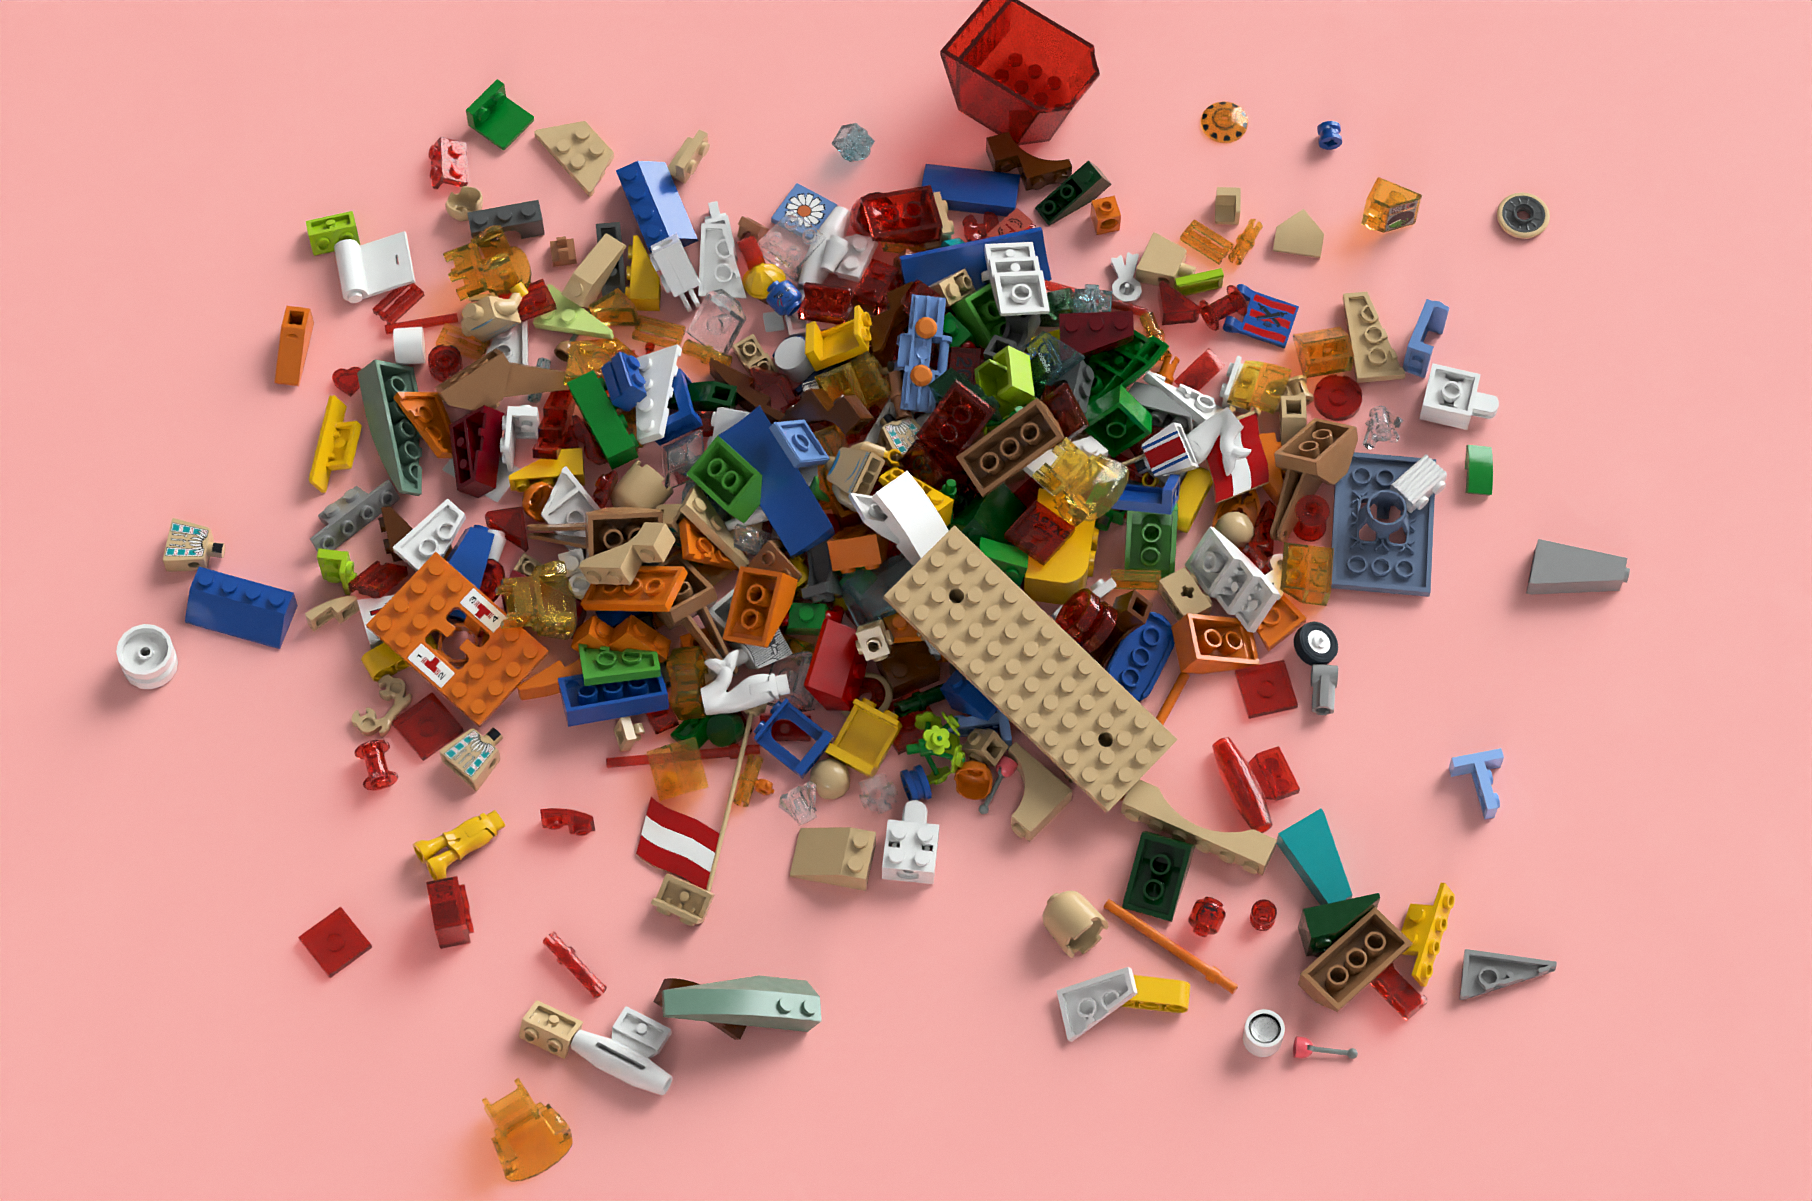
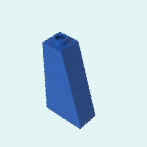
[446,525,495,622]

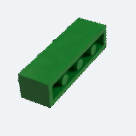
[567,370,639,470]

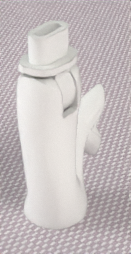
[1176,406,1251,476]
[701,650,790,715]

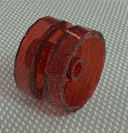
[1055,588,1118,654]

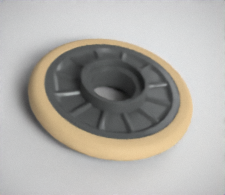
[1497,192,1550,238]

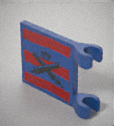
[1223,284,1299,349]

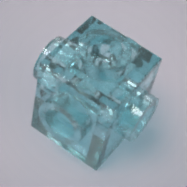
[831,123,875,162]
[1073,284,1112,313]

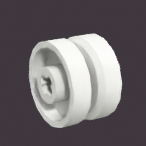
[116,624,178,689]

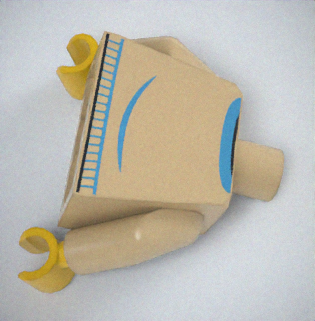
[461,282,528,343]
[824,441,902,512]

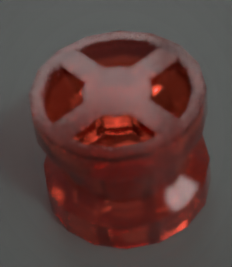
[1249,899,1277,931]

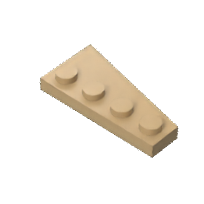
[1342,292,1406,383]

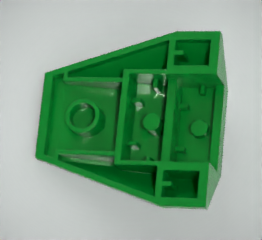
[1084,309,1169,406]

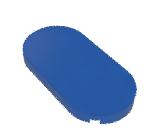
[1105,612,1175,702]

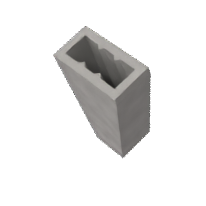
[1526,539,1630,595]

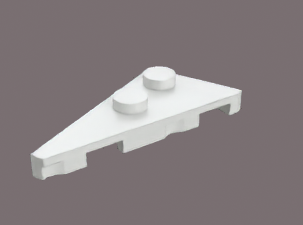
[1143,371,1237,425]

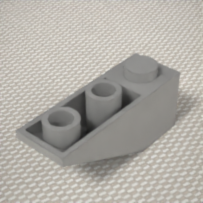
[1128,381,1193,434]

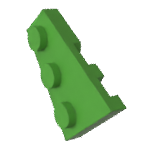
[578,644,661,686]

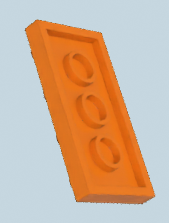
[580,566,688,612]

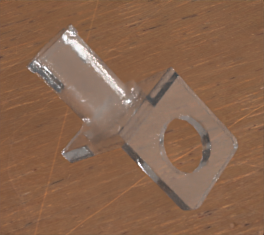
[734,524,771,566]

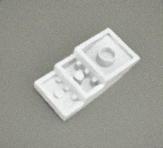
[984,242,1050,316]
[872,471,949,566]
[848,492,900,544]
[1185,527,1280,633]

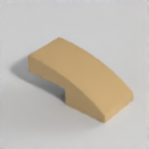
[305,595,360,631]

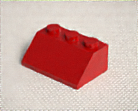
[803,619,868,711]

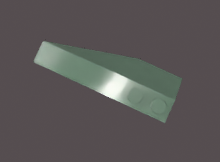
[357,359,422,496]
[662,975,822,1032]

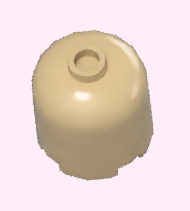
[610,460,674,509]
[1042,890,1109,958]

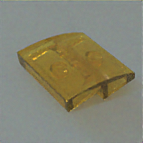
[1227,360,1292,415]

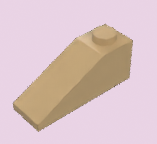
[561,233,626,309]

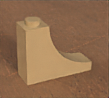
[1008,742,1073,842]

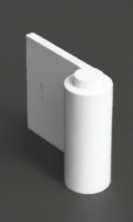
[334,231,415,303]

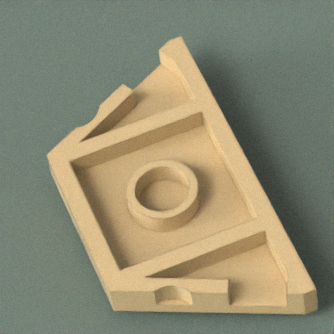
[534,121,614,197]

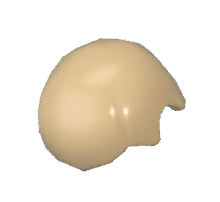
[445,186,483,221]
[1214,512,1254,548]
[810,758,851,800]

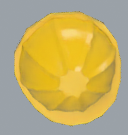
[742,263,786,305]

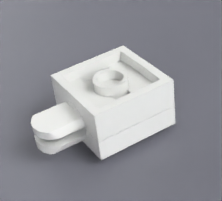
[649,233,701,312]
[1419,363,1499,430]
[882,800,939,884]

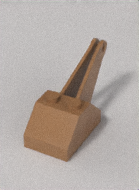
[434,348,576,411]
[1270,418,1358,542]
[527,507,663,563]
[655,553,739,675]

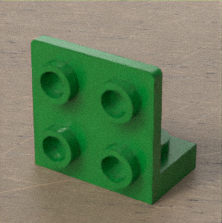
[466,79,534,150]

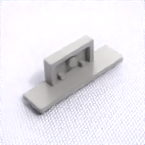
[310,479,400,552]

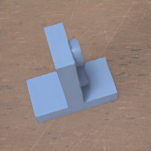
[948,709,1012,750]
[1449,748,1504,820]

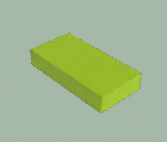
[1173,268,1224,298]

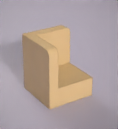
[1215,187,1241,225]

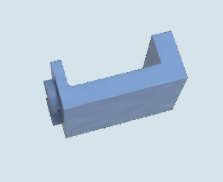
[1403,299,1449,378]

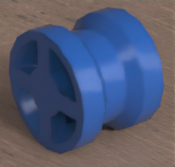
[1317,121,1342,150]

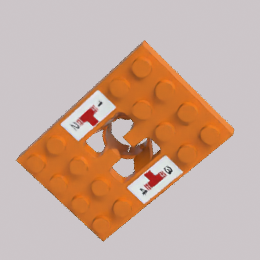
[366,552,549,727]

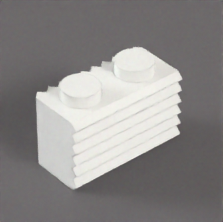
[1390,454,1447,513]

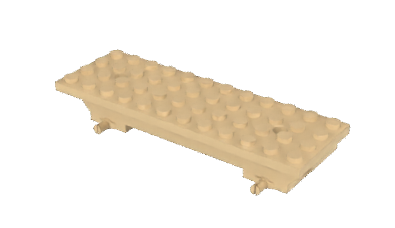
[883,525,1178,813]

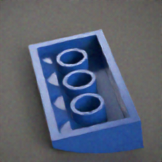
[920,164,1021,217]
[558,669,669,727]

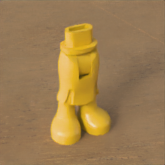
[412,810,506,884]

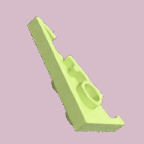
[533,284,614,340]

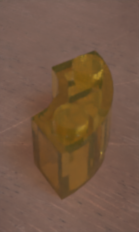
[666,646,709,720]

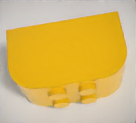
[1024,488,1099,605]

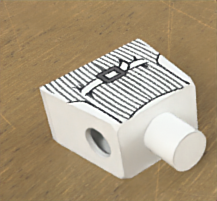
[733,628,793,669]

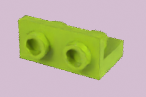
[305,211,360,256]
[317,548,357,595]

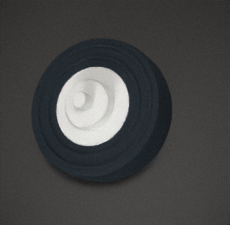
[1293,622,1338,666]

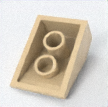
[790,827,876,891]

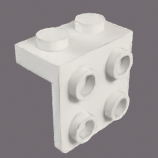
[500,405,541,472]

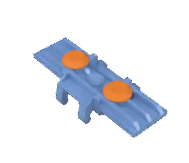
[894,294,952,414]

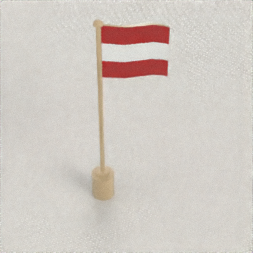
[1061,407,1269,505]
[636,676,767,893]

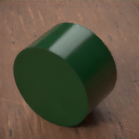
[706,713,745,747]

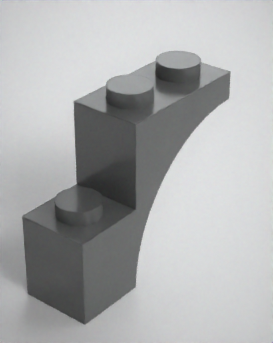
[801,538,842,604]

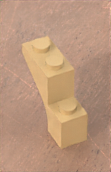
[579,522,676,585]

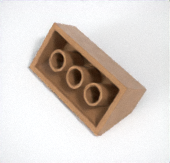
[956,398,1064,497]
[1298,907,1413,1012]

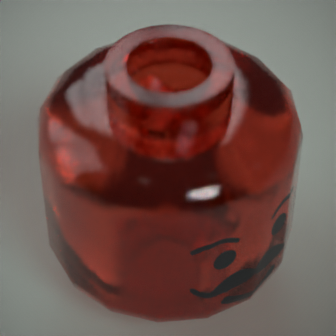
[1188,896,1226,937]

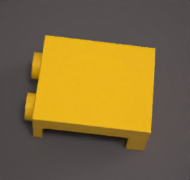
[805,305,872,371]
[825,698,902,779]

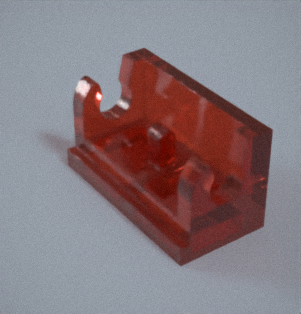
[1370,963,1428,1021]

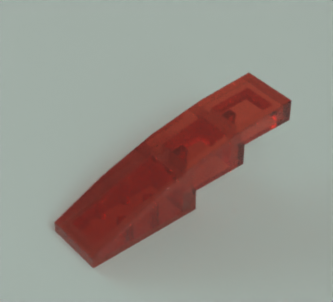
[532,390,576,460]

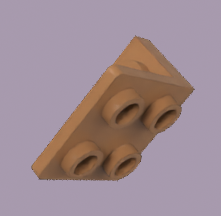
[747,540,802,581]

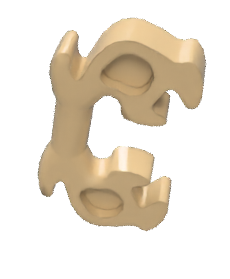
[351,674,412,738]

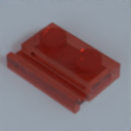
[498,279,557,322]
[348,561,408,598]

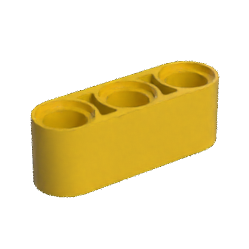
[1177,466,1213,533]
[361,635,438,682]
[1121,975,1191,1013]

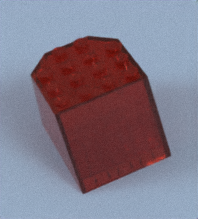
[940,0,1100,146]

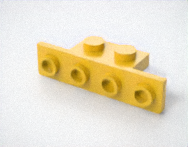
[309,395,362,493]
[1401,882,1455,987]

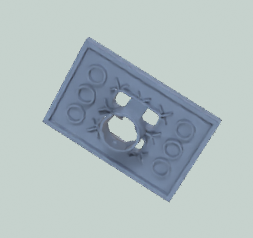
[1329,452,1436,597]

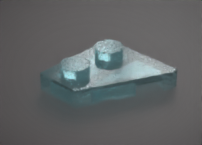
[1025,331,1085,386]

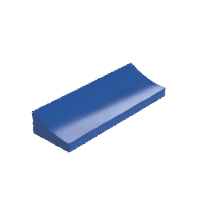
[899,227,1052,298]
[718,405,836,559]

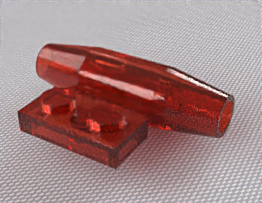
[1212,737,1300,833]

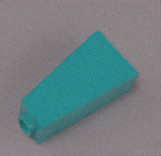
[1276,808,1353,905]

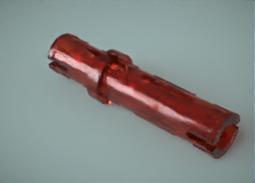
[542,931,607,999]

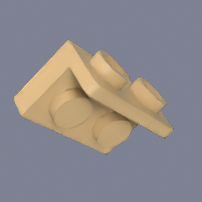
[519,1000,583,1058]

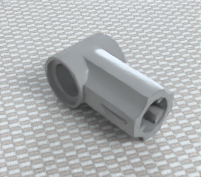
[1311,664,1338,716]

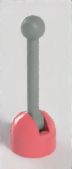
[979,756,1018,814]
[1293,1036,1358,1059]

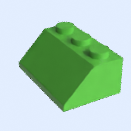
[686,435,762,523]

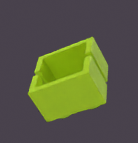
[974,346,1035,420]

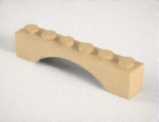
[1121,779,1277,875]

